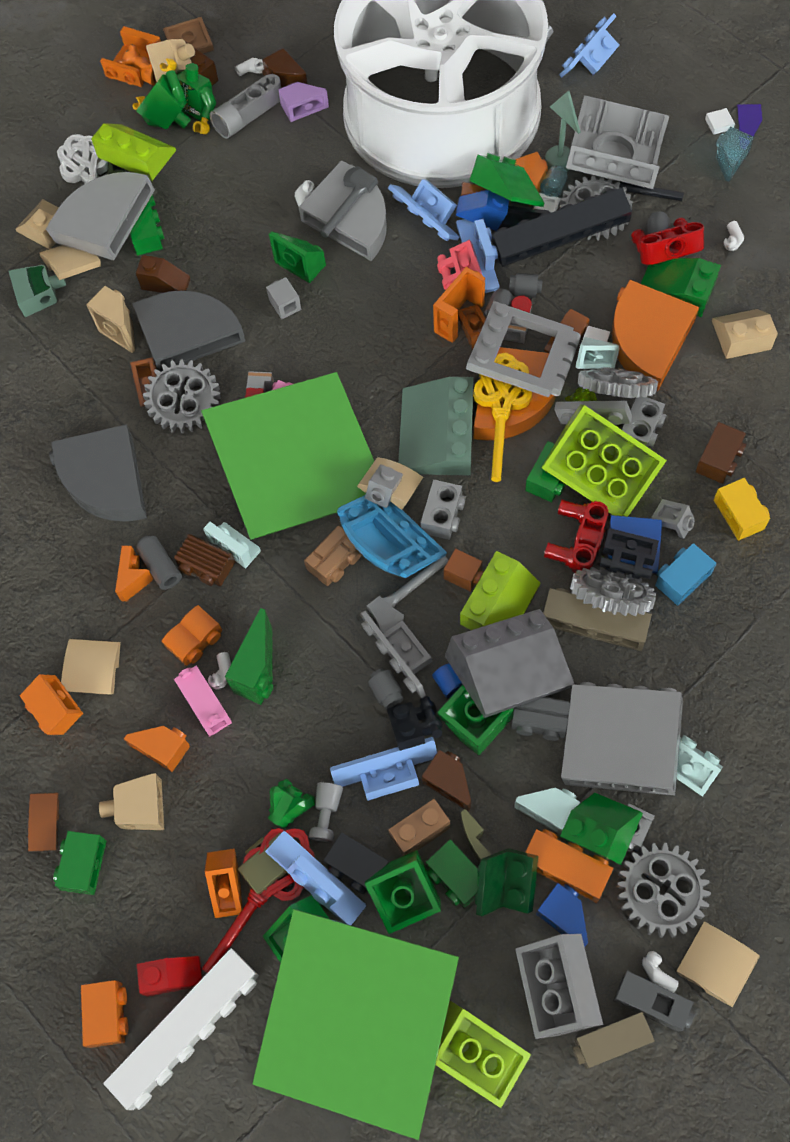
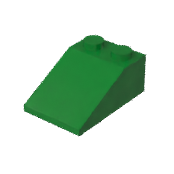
[469,153,545,207]
[641,258,721,317]
[225,608,273,705]

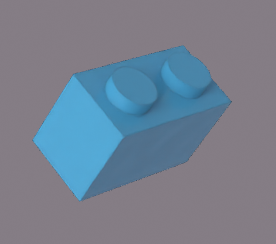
[655,543,717,606]

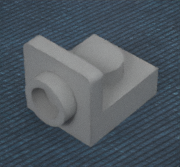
[651,499,695,539]

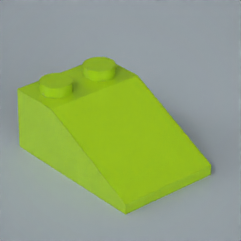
[436,1001,531,1108]

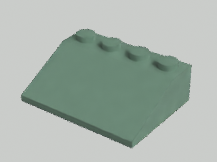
[398,377,473,475]

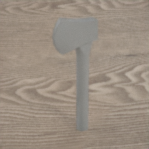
[367,556,449,633]

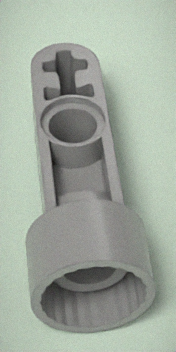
[210,74,281,139]

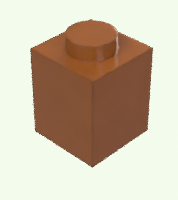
[444,548,484,592]

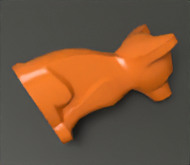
[117,44,157,86]

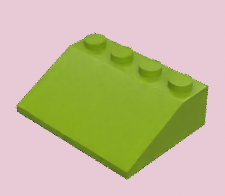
[541,404,667,517]

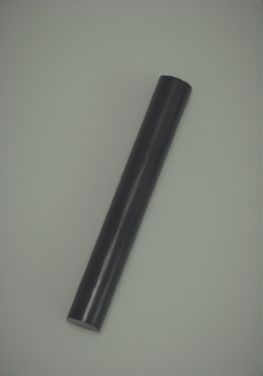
[618,181,684,201]

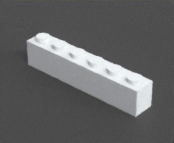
[103,948,259,1110]

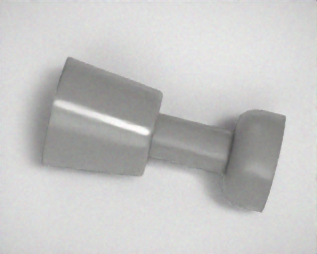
[308,782,343,843]

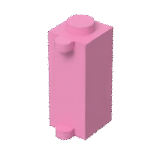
[174,665,232,737]

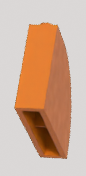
[612,280,699,392]
[473,347,556,440]

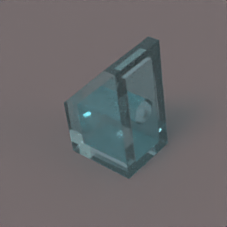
[716,126,754,182]

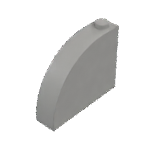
[299,160,387,261]
[46,172,155,260]

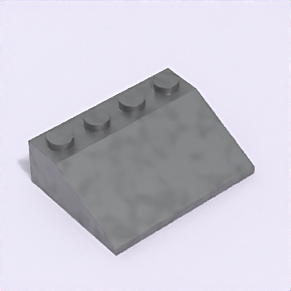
[445,609,574,718]

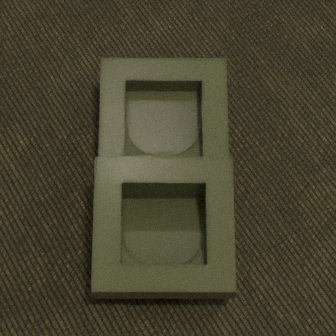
[461,809,491,863]

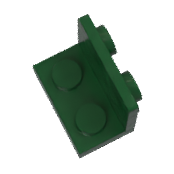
[475,848,538,917]

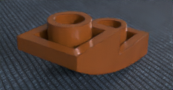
[28,792,59,851]

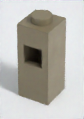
[572,1012,655,1069]

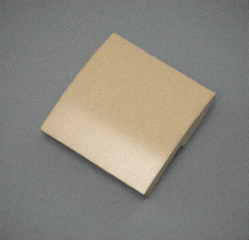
[40,245,101,280]
[357,457,423,510]
[61,639,120,694]
[677,922,760,1007]

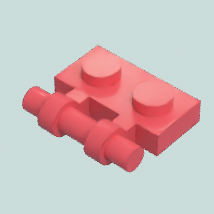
[437,240,483,290]

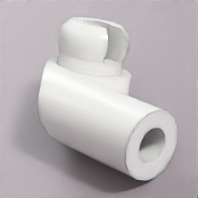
[235,58,264,76]
[295,180,314,207]
[724,221,744,251]
[208,652,231,689]
[642,951,678,993]

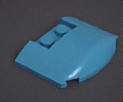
[337,495,447,578]

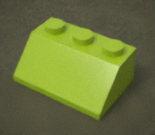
[91,123,176,181]
[460,551,541,630]

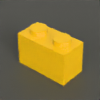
[714,478,770,541]

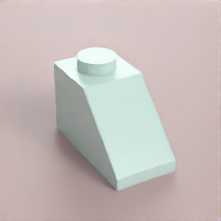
[514,788,580,835]

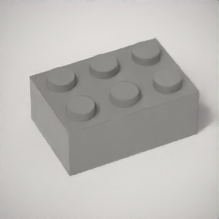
[516,934,603,1039]

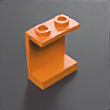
[100,26,161,87]
[433,267,485,343]

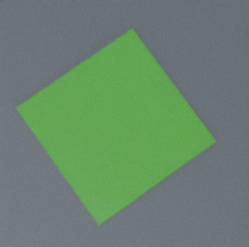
[201,372,374,540]
[252,909,459,1140]

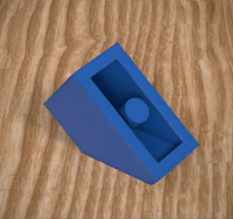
[456,190,509,231]
[536,883,588,947]

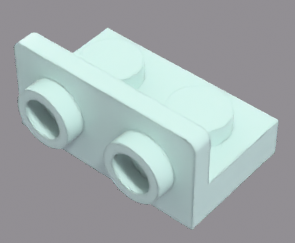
[203,522,261,568]
[677,735,723,797]

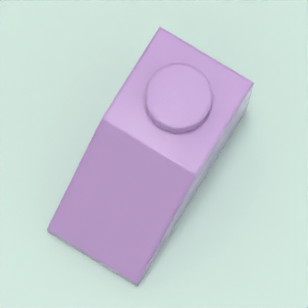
[278,82,329,122]

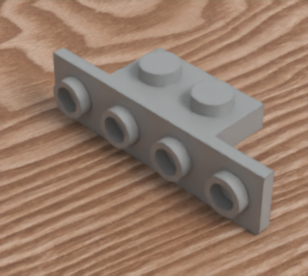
[361,611,433,698]

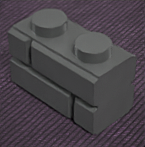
[511,697,570,741]

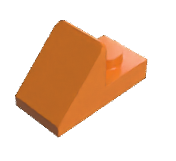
[115,546,153,602]

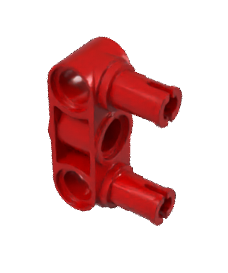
[631,217,704,265]
[544,499,608,573]

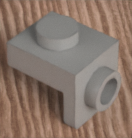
[365,464,403,508]

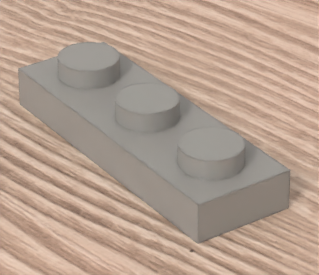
[554,401,632,425]

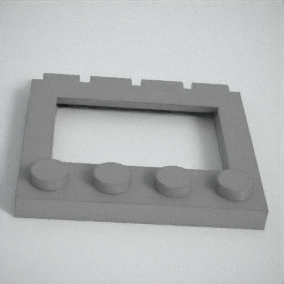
[466,301,581,397]

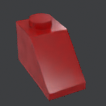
[137,956,203,997]

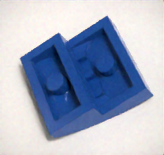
[606,515,662,574]

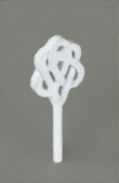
[57,134,108,184]

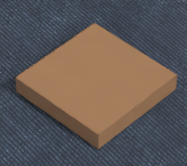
[163,17,214,53]

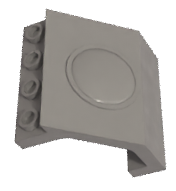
[566,95,669,189]

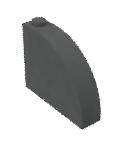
[132,291,246,372]
[49,424,147,521]

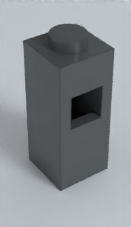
[613,971,695,1032]

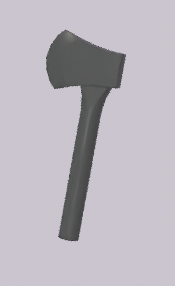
[320,166,378,238]

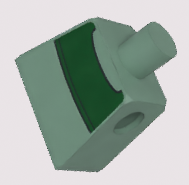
[9,265,67,317]

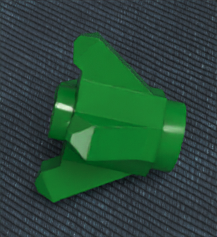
[268,779,315,828]

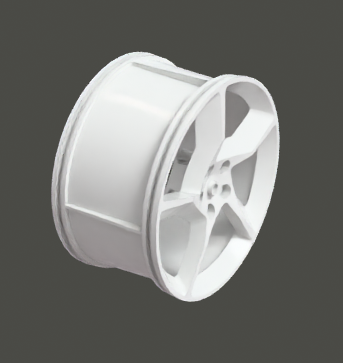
[334,0,548,188]

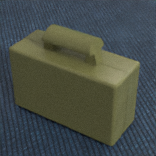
[238,833,289,894]

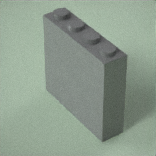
[561,682,683,796]

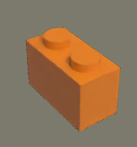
[20,674,83,735]
[81,980,129,1048]

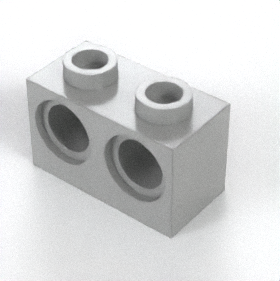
[622,396,667,448]
[421,480,466,540]

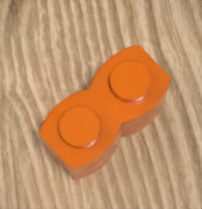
[162,605,222,666]

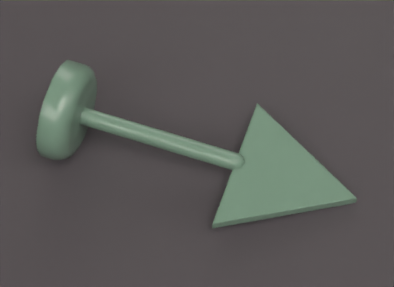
[545,91,581,173]

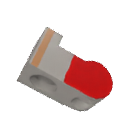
[503,296,532,344]
[245,371,274,398]

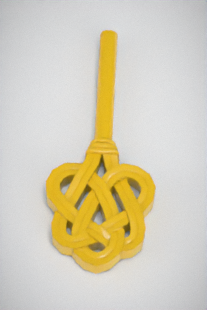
[473,353,532,482]

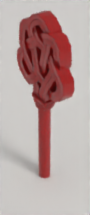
[202,828,315,973]

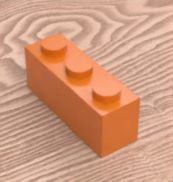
[526,829,613,903]

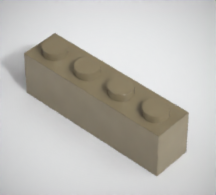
[543,588,652,651]

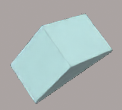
[575,337,619,369]

